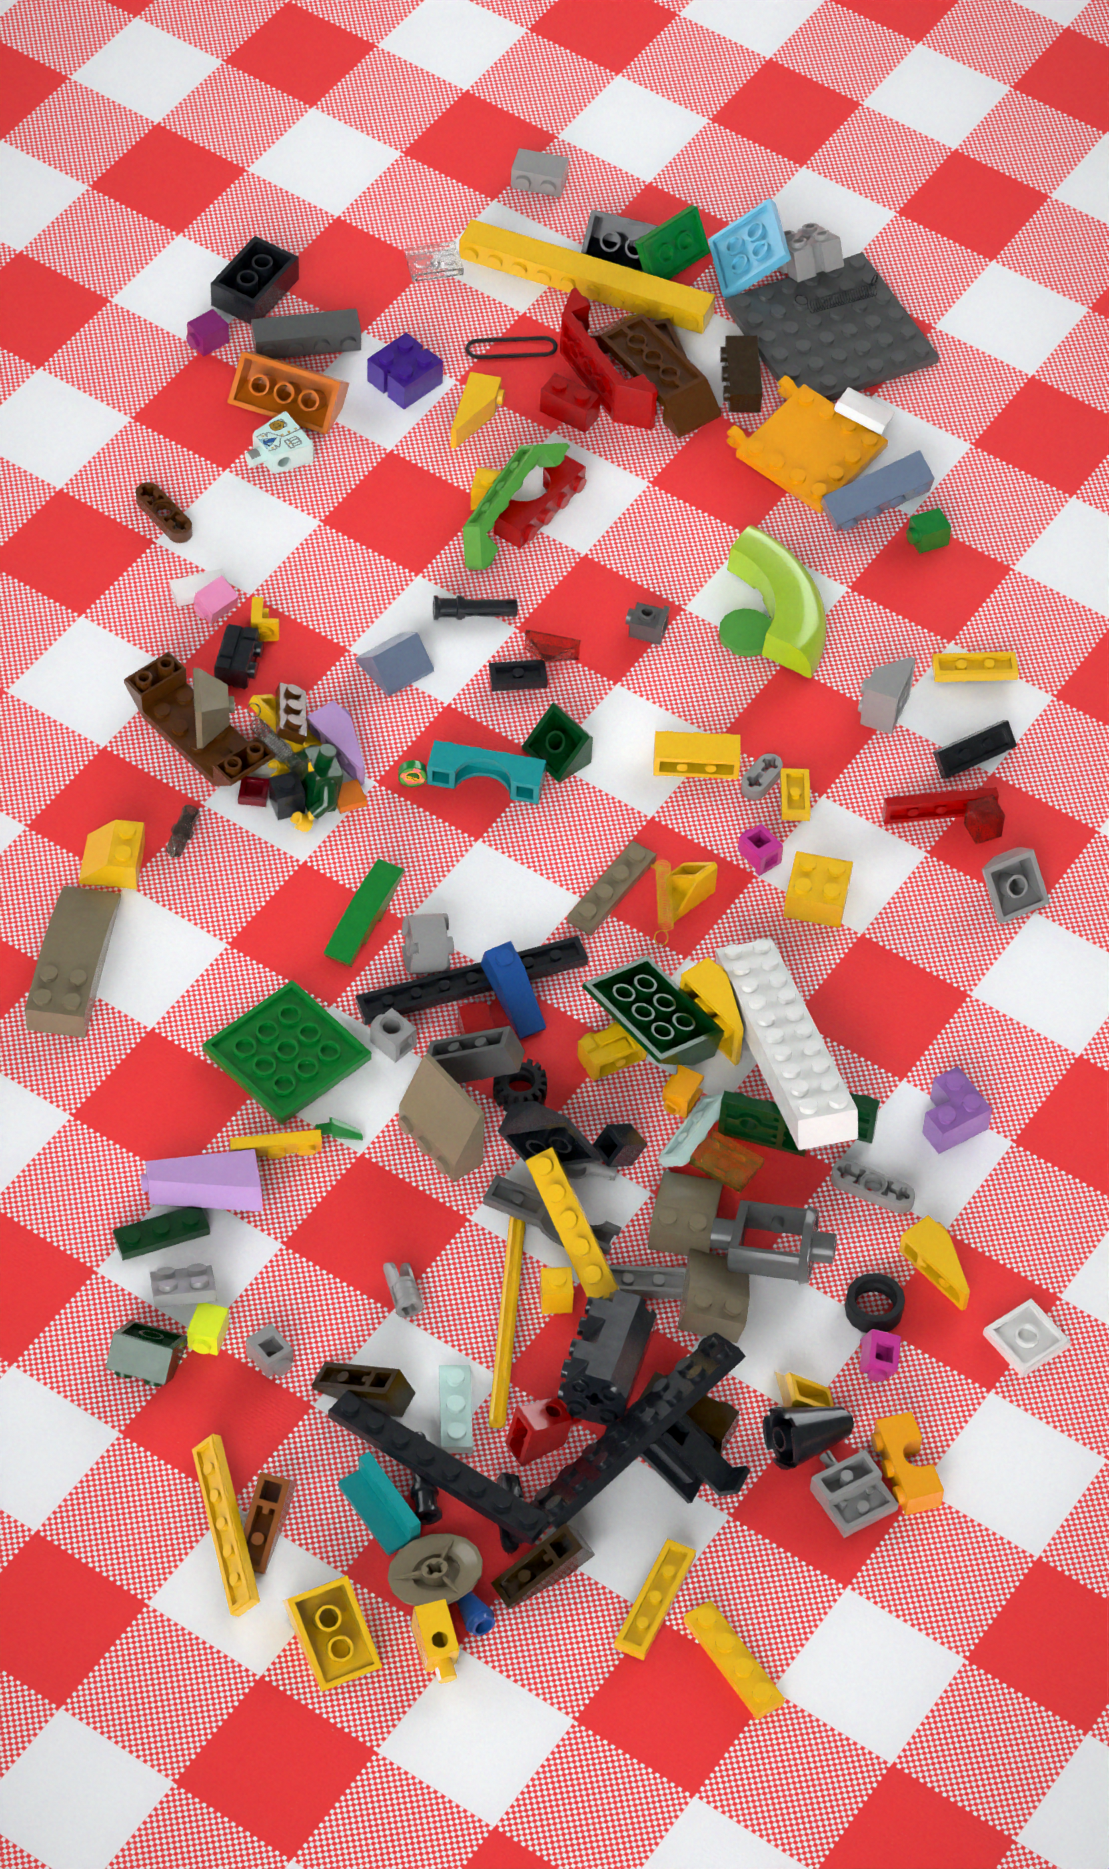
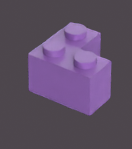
[922,1066,992,1154]

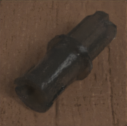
[166,805,200,858]

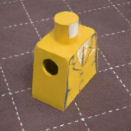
[410,1599,459,1684]

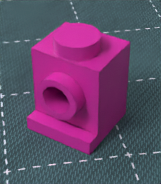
[738,823,783,876]
[859,1329,901,1382]

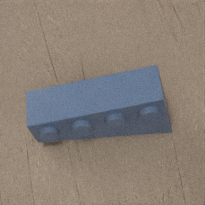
[821,450,935,532]

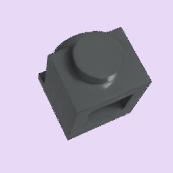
[625,602,670,645]

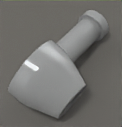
[563,1162,618,1181]

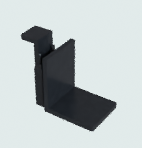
[604,1408,750,1504]

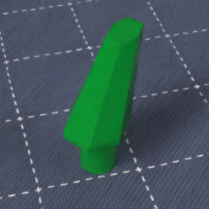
[315,1117,363,1141]

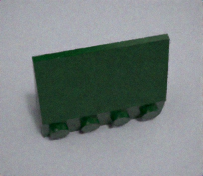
[582,955,725,1066]

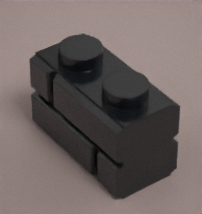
[214,624,264,689]

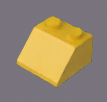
[79,820,145,889]

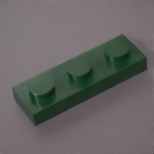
[112,1207,210,1261]

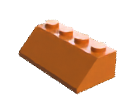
[227,351,350,434]

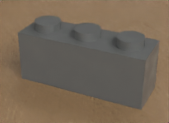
[427,1026,525,1084]

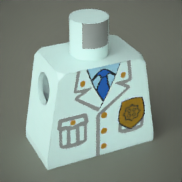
[245,411,314,474]

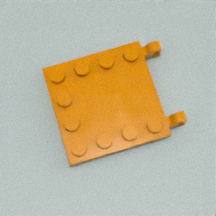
[726,375,888,514]

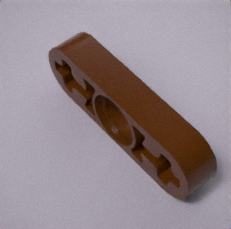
[135,482,192,543]

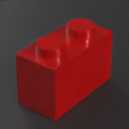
[540,373,601,433]

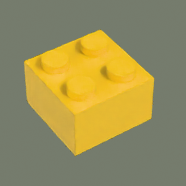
[783,851,853,928]

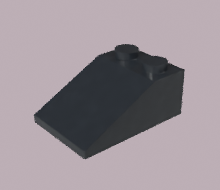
[498,1101,602,1166]

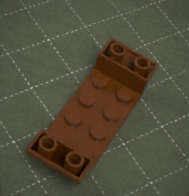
[589,314,722,439]
[124,652,276,786]

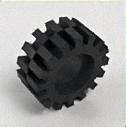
[493,1058,548,1112]

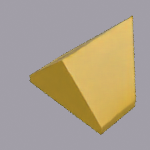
[664,862,718,922]
[775,1372,834,1407]

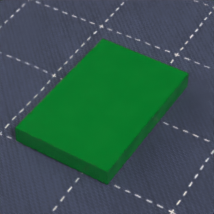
[635,205,710,280]

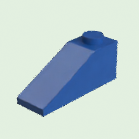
[480,941,546,1041]

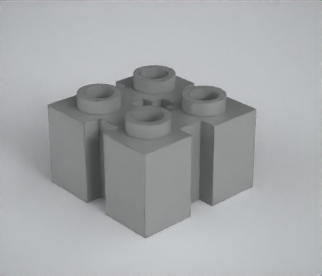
[777,223,844,282]

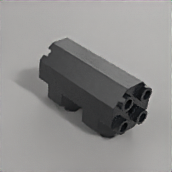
[557,1290,657,1426]

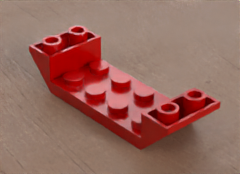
[560,288,659,430]

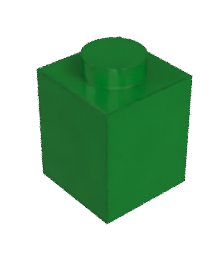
[906,508,951,554]

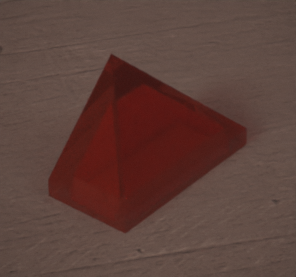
[525,629,581,662]

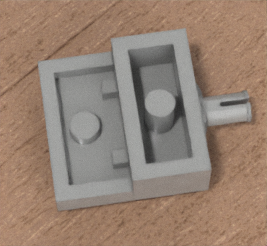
[810,1450,899,1538]

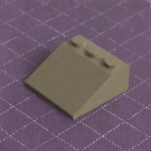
[398,1053,485,1182]

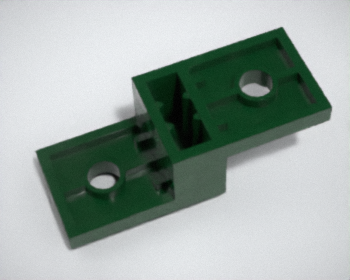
[718,1090,880,1157]

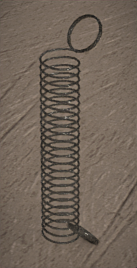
[247,703,312,774]

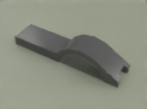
[483,1174,622,1255]

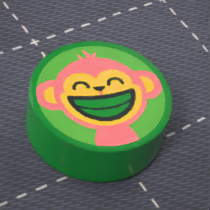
[398,760,427,787]

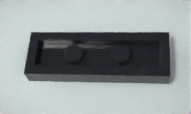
[933,720,1017,779]

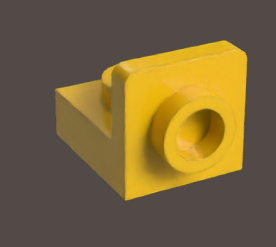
[251,597,279,641]

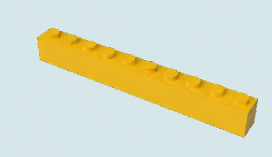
[459,219,715,334]

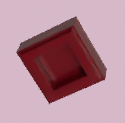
[238,776,269,807]

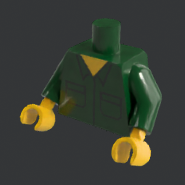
[267,744,343,832]

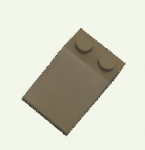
[648,1171,723,1256]
[677,1249,750,1343]

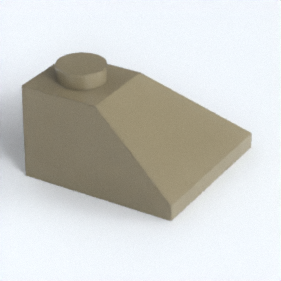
[193,668,235,749]

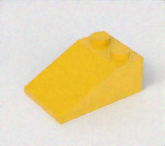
[680,957,744,1066]
[283,1575,382,1692]

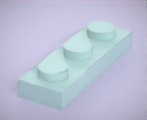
[657,1094,723,1167]
[439,1365,473,1453]

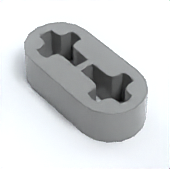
[741,753,783,800]

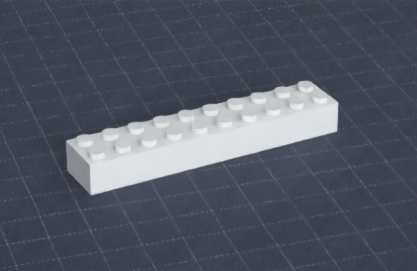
[715,939,858,1150]

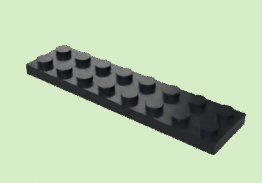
[529,1332,746,1530]

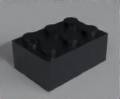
[210,236,299,325]

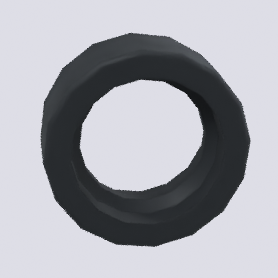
[845,1273,905,1333]

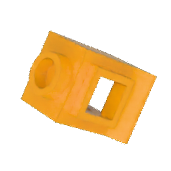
[662,1065,704,1118]

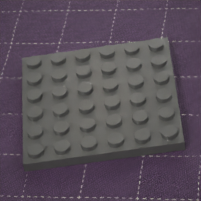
[724,252,939,401]

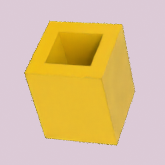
[539,1267,574,1314]

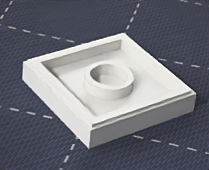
[834,387,895,434]
[983,1298,1071,1378]

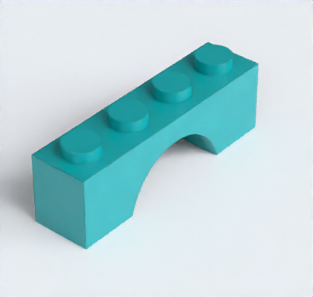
[427,740,546,804]

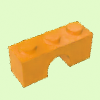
[871,1411,944,1516]

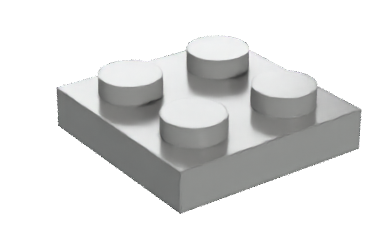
[150,1263,217,1308]

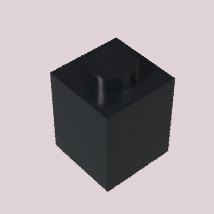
[269,771,305,820]
[593,1123,648,1167]

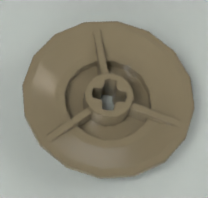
[387,1533,483,1606]

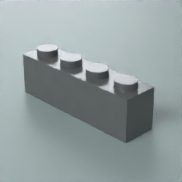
[251,308,361,359]

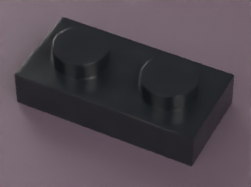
[488,659,548,692]

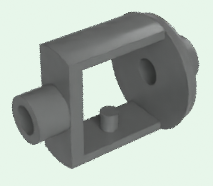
[710,1200,837,1285]

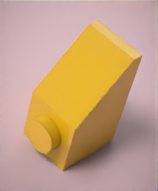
[471,467,502,510]

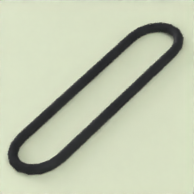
[465,336,558,359]

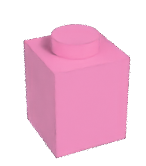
[193,575,239,624]

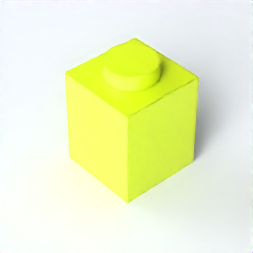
[187,1303,229,1356]

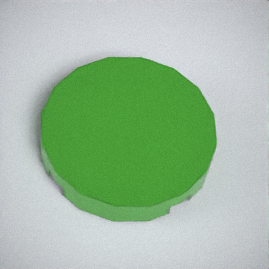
[719,608,771,657]

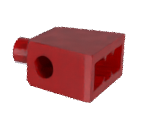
[505,1397,582,1467]

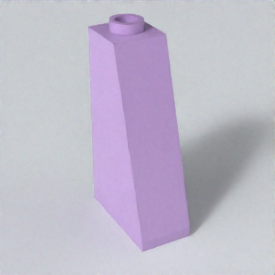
[140,1149,263,1212]

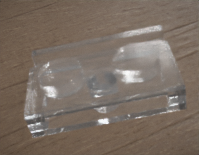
[405,241,464,282]

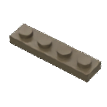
[567,841,657,936]

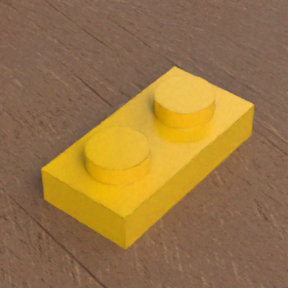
[780,768,811,821]

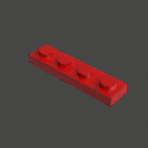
[882,787,999,824]

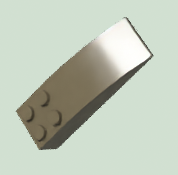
[25,886,121,1038]

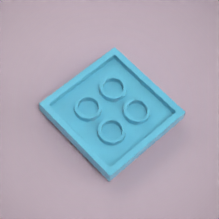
[708,198,791,299]

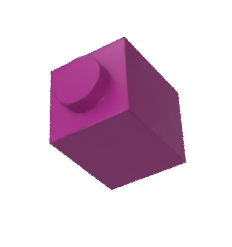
[186,309,229,357]

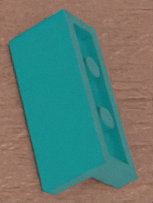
[338,1452,421,1555]

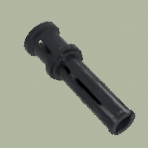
[433,595,518,620]
[410,1432,442,1525]

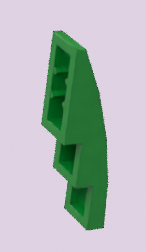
[324,858,405,967]

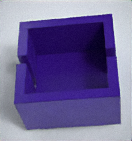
[367,332,443,410]

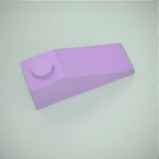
[307,700,365,786]

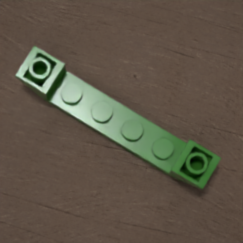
[463,443,570,570]

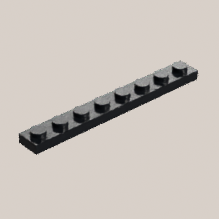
[355,936,588,1025]
[328,1390,551,1546]

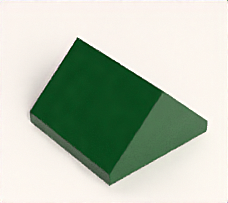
[521,702,593,782]

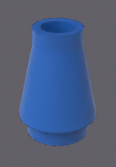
[455,1590,495,1636]

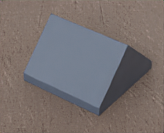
[356,632,434,697]

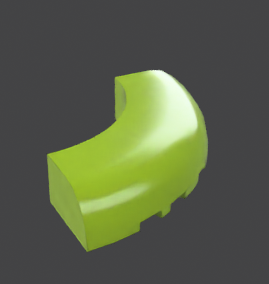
[727,525,826,679]

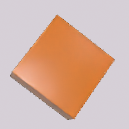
[337,779,367,814]

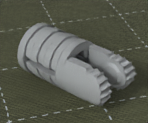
[383,1262,424,1318]

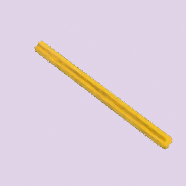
[489,1216,526,1429]

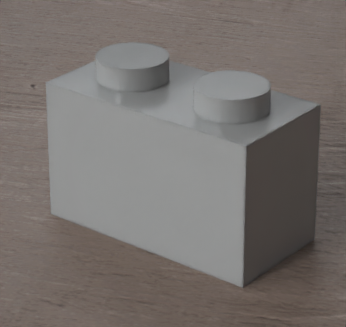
[511,148,569,198]

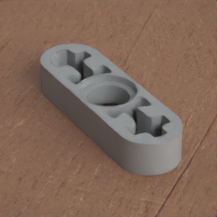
[831,1160,915,1214]

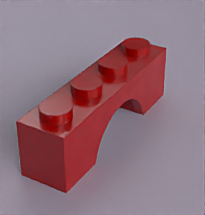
[494,455,587,549]

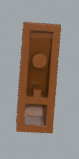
[243,1472,297,1574]

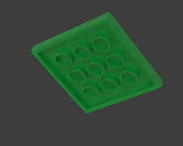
[202,980,372,1125]

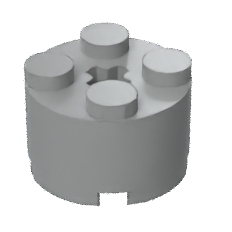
[402,913,454,974]

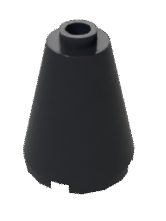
[763,1406,854,1470]

